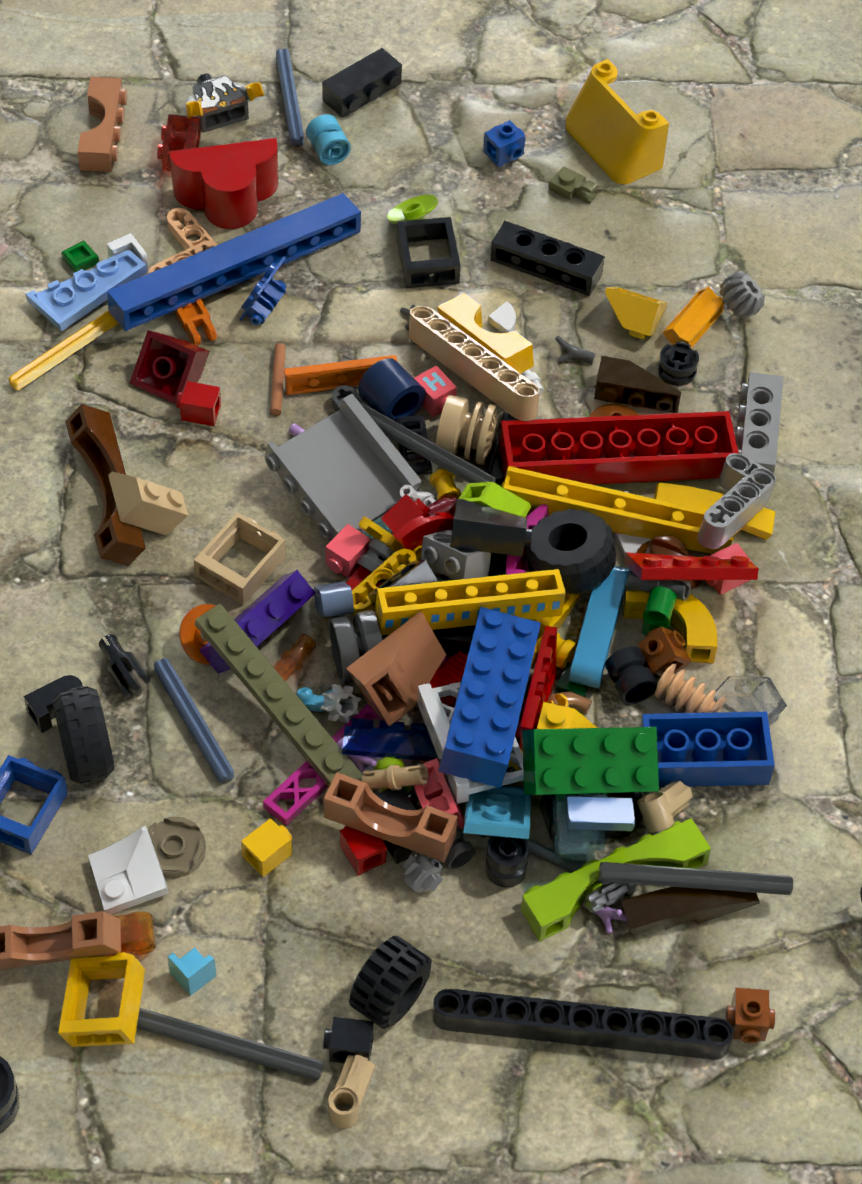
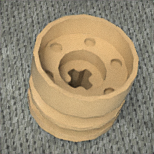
[436,395,498,465]

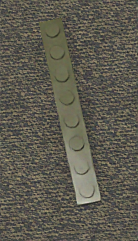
[194,603,376,794]

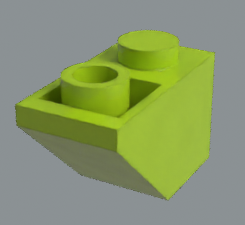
[456,482,531,517]

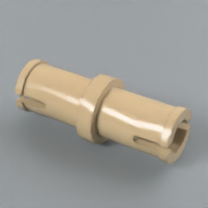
[362,764,428,791]

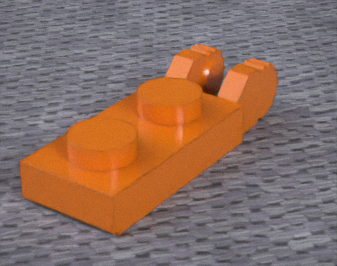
[174,299,217,345]

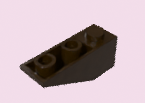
[594,356,681,413]

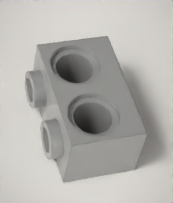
[420,530,491,580]

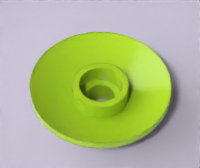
[387,195,438,224]

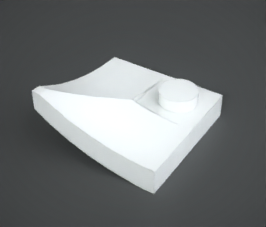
[88,826,169,915]

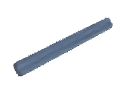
[276,48,304,146]
[154,658,234,783]

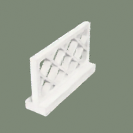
[418,682,523,804]

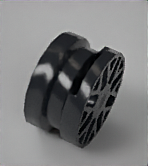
[658,342,699,386]

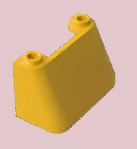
[565,59,669,185]

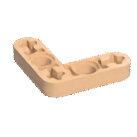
[148,208,217,274]

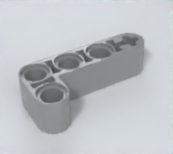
[697,453,776,549]

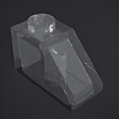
[714,676,787,725]

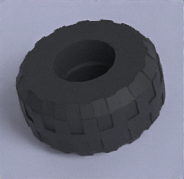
[525,509,616,595]
[52,686,115,784]

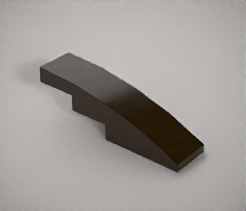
[621,887,760,935]

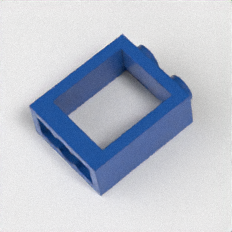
[0,755,68,855]

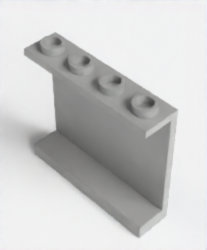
[265,394,422,541]

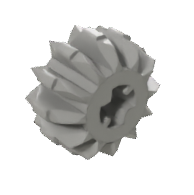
[719,271,765,319]

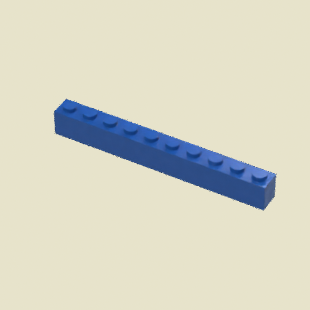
[107,193,361,331]

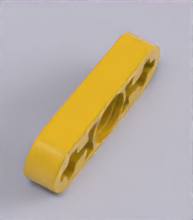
[352,549,417,616]

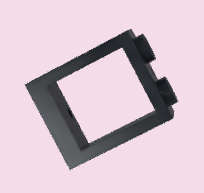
[397,217,461,288]

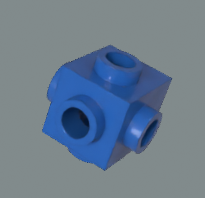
[483,120,526,167]

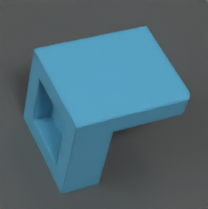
[167,948,216,996]

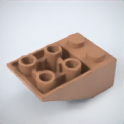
[346,612,446,726]

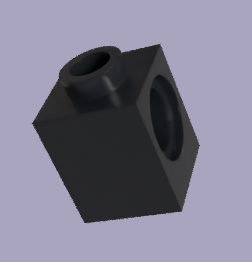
[323,1017,374,1064]

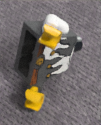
[185,73,265,133]

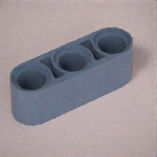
[314,582,354,618]

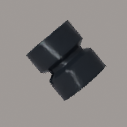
[605,646,658,705]
[485,836,529,888]

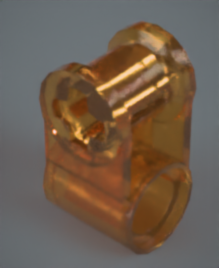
[100,911,156,957]

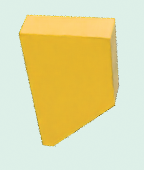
[358,516,405,552]

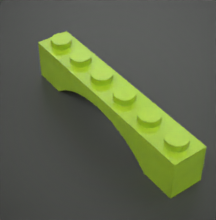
[521,818,711,942]

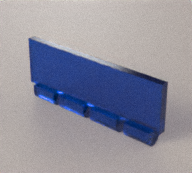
[342,718,440,762]

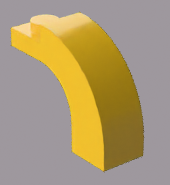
[623,591,718,664]

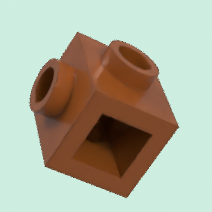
[638,626,692,676]
[726,987,775,1043]

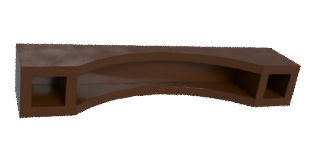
[65,404,146,566]

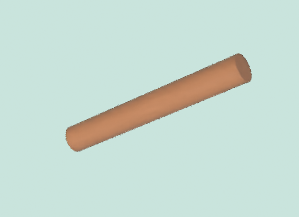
[270,343,286,416]

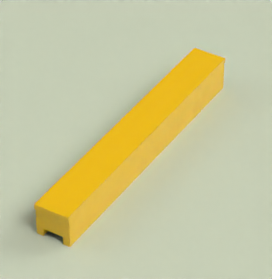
[502,466,734,554]

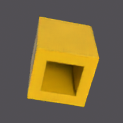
[241,818,292,877]

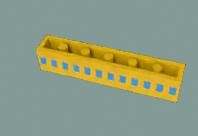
[375,569,566,636]

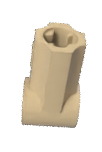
[637,780,693,833]
[328,1054,376,1129]

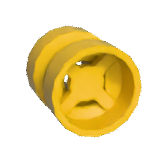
[537,632,578,670]

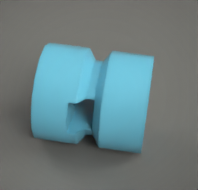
[306,114,351,165]

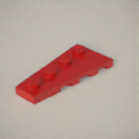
[624,552,759,580]
[515,626,557,752]

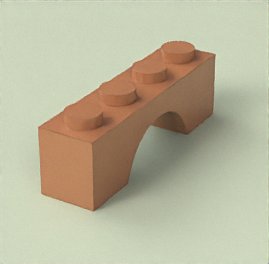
[77,77,128,172]
[324,772,457,862]
[0,911,121,970]

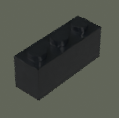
[322,48,402,118]

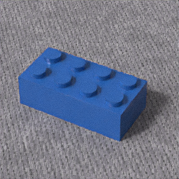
[640,711,775,787]

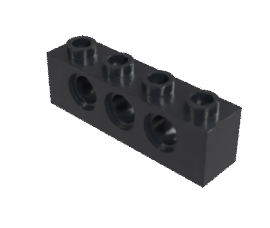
[490,221,605,296]

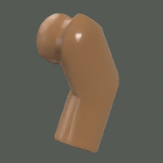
[548,692,592,715]

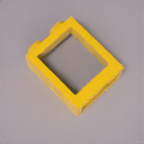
[58,952,145,1047]

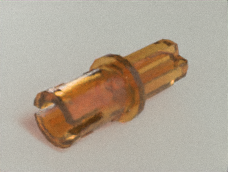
[274,634,316,682]

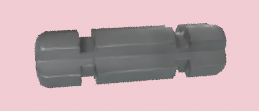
[584,882,638,913]

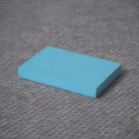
[464,786,531,839]

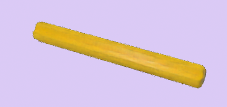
[8,310,118,391]

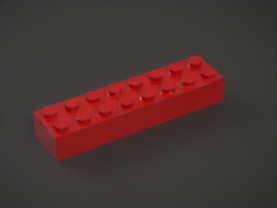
[498,411,739,484]

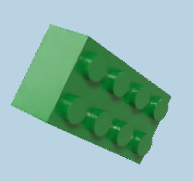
[522,727,659,795]

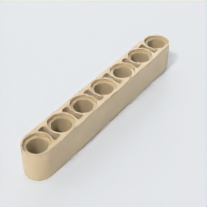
[409,306,539,421]

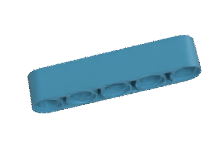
[569,566,629,688]

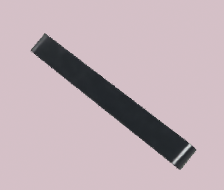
[433,989,734,1060]

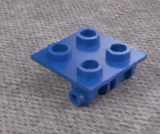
[239,257,286,326]

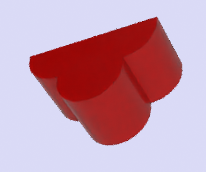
[169,138,279,229]

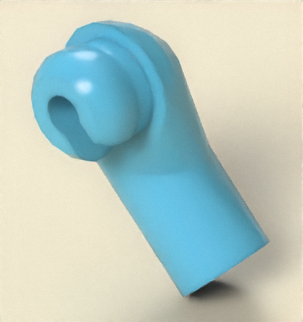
[296,687,340,712]

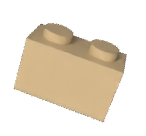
[108,472,188,536]

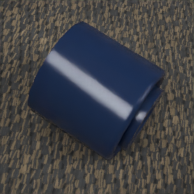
[358,358,426,421]

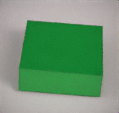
[61,241,99,273]

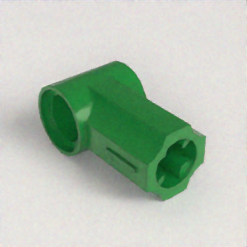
[641,586,677,637]

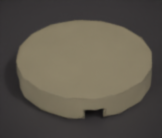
[148,816,206,878]

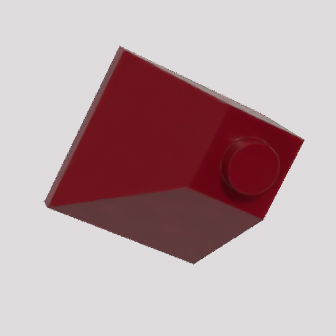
[129,330,210,404]

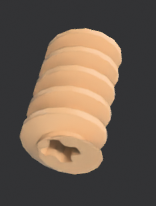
[655,664,726,713]

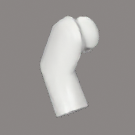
[400,485,436,506]

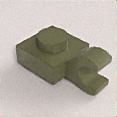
[549,166,597,203]

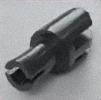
[99,634,150,698]

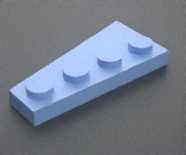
[25,250,148,331]

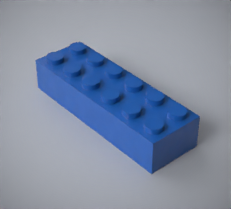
[438,607,541,788]

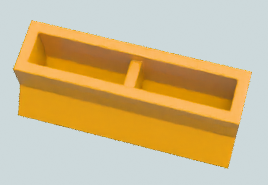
[662,286,725,349]

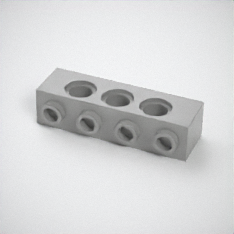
[736,372,784,474]

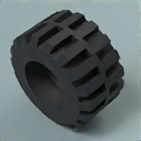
[349,935,432,1029]

